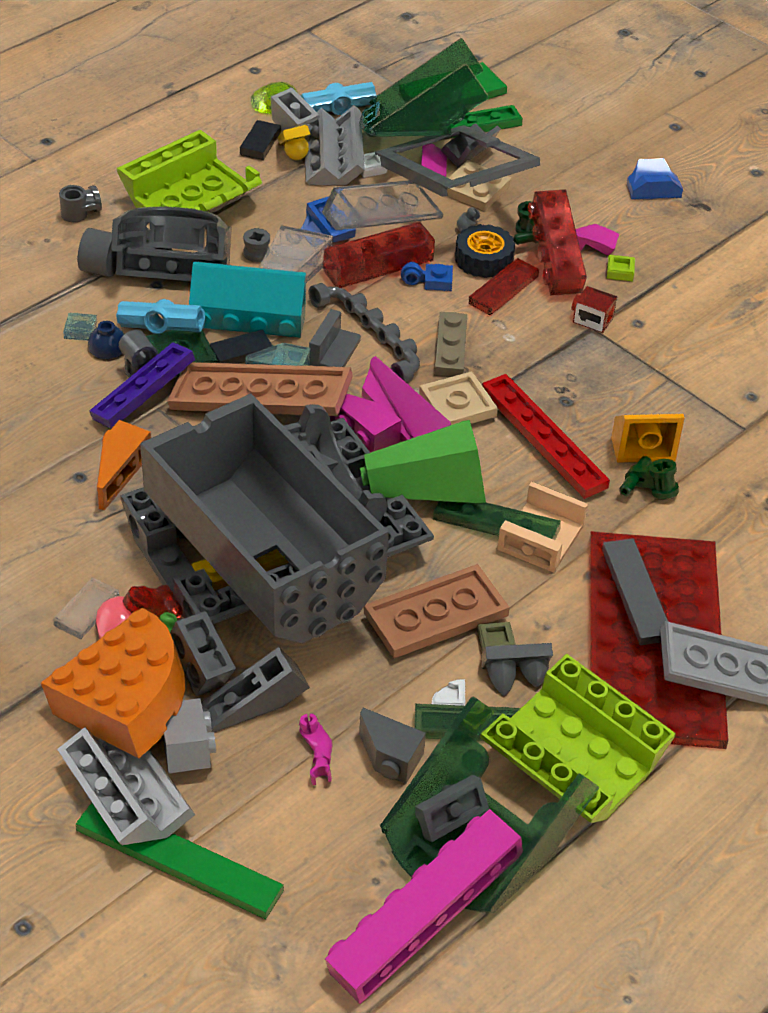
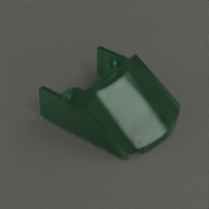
[359,38,488,137]
[380,696,599,913]

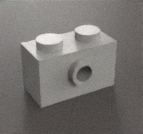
[162,698,216,773]

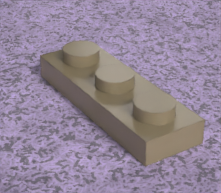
[434,312,467,377]

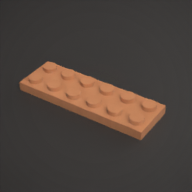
[167,362,353,416]

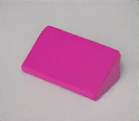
[421,143,447,177]

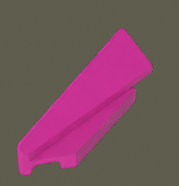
[362,356,452,442]

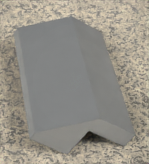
[305,105,365,185]
[57,727,196,845]

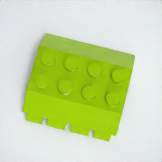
[117,130,262,212]

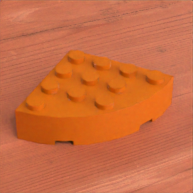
[41,608,185,759]

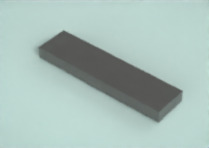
[602,538,668,645]

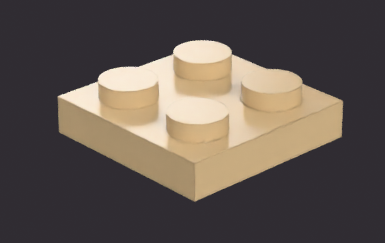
[447,160,511,211]
[419,371,498,425]

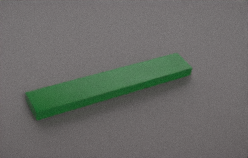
[76,802,284,920]

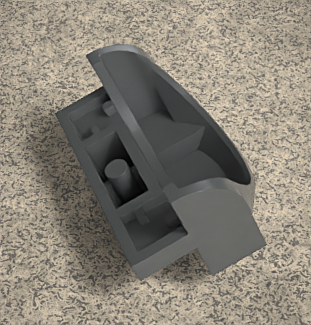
[284,404,388,522]

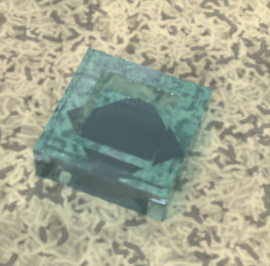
[63,313,97,341]

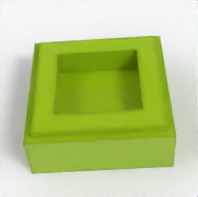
[606,255,635,282]

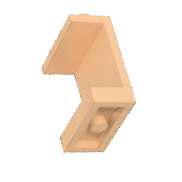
[497,482,588,573]

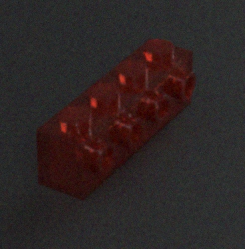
[528,189,587,296]
[323,221,435,288]

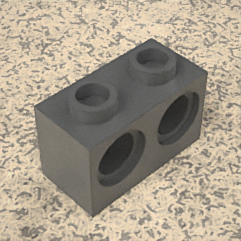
[170,611,236,697]

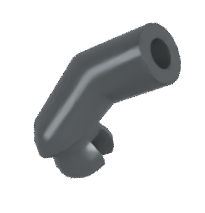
[457,207,480,232]

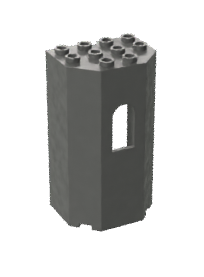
[140,394,389,644]

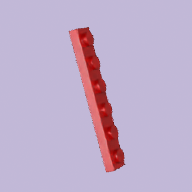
[482,374,610,499]

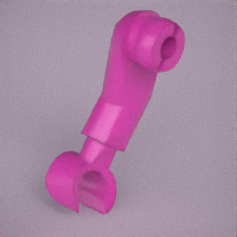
[299,713,333,785]

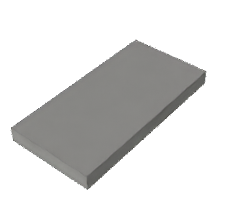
[660,621,768,705]

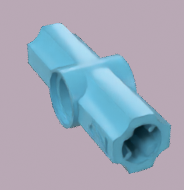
[300,82,376,115]
[116,299,205,334]

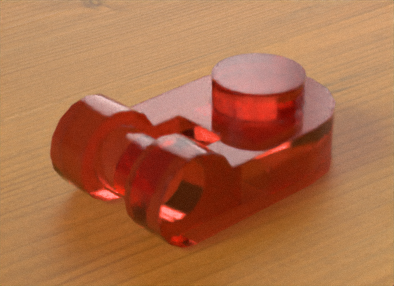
[123,585,183,619]

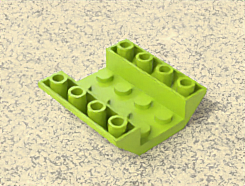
[480,654,676,823]

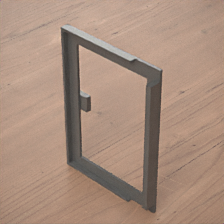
[375,125,540,197]

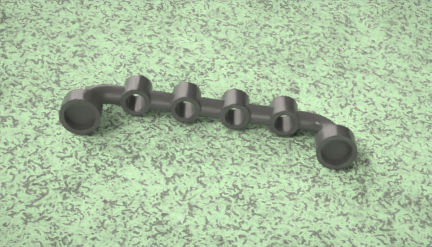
[308,283,420,383]

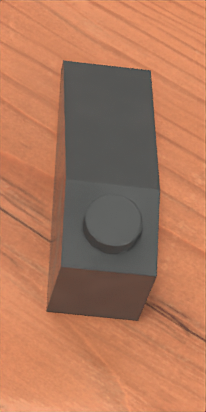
[201,647,310,732]

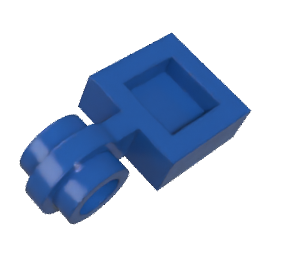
[401,262,453,291]

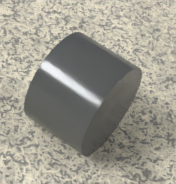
[77,228,117,277]

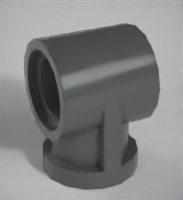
[59,185,102,222]
[119,330,158,378]

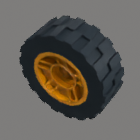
[455,224,515,278]

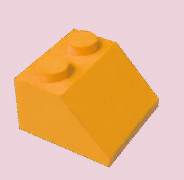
[611,414,685,463]

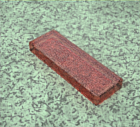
[468,258,539,316]

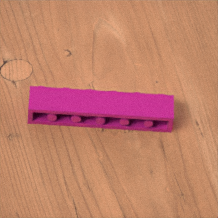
[325,809,523,1004]

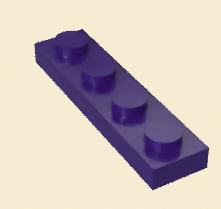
[89,342,195,429]

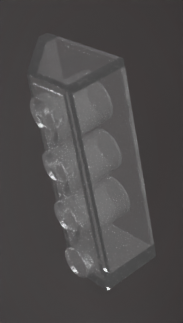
[322,180,444,230]

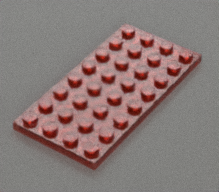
[589,531,729,749]

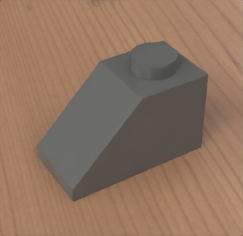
[359,707,426,784]

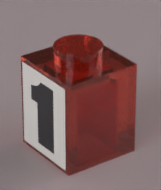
[571,286,617,333]

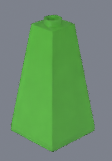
[360,420,486,503]

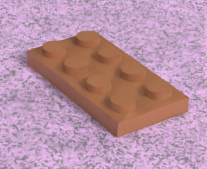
[364,564,510,659]

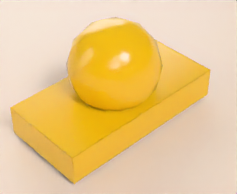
[278,125,310,160]

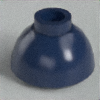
[88,321,124,359]

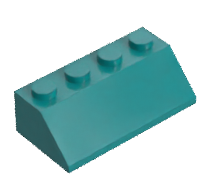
[189,262,306,338]

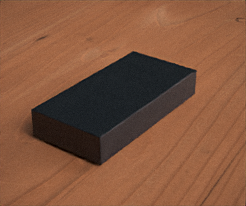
[240,120,281,160]
[210,329,273,364]

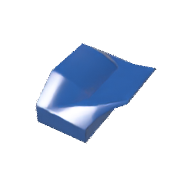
[627,158,683,199]
[300,196,356,248]

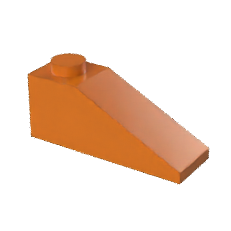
[97,420,151,510]

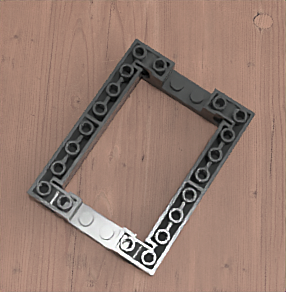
[120,418,434,624]

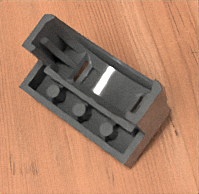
[111,207,232,281]

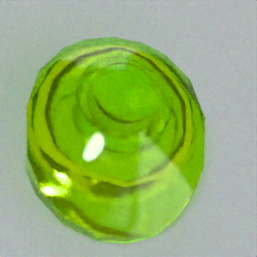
[251,81,297,114]

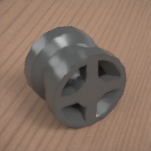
[243,228,270,262]

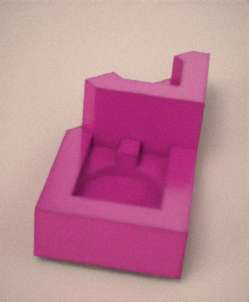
[562,224,619,256]

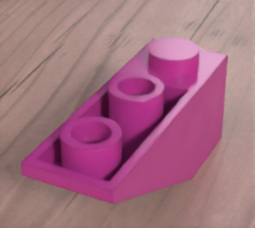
[329,393,402,453]

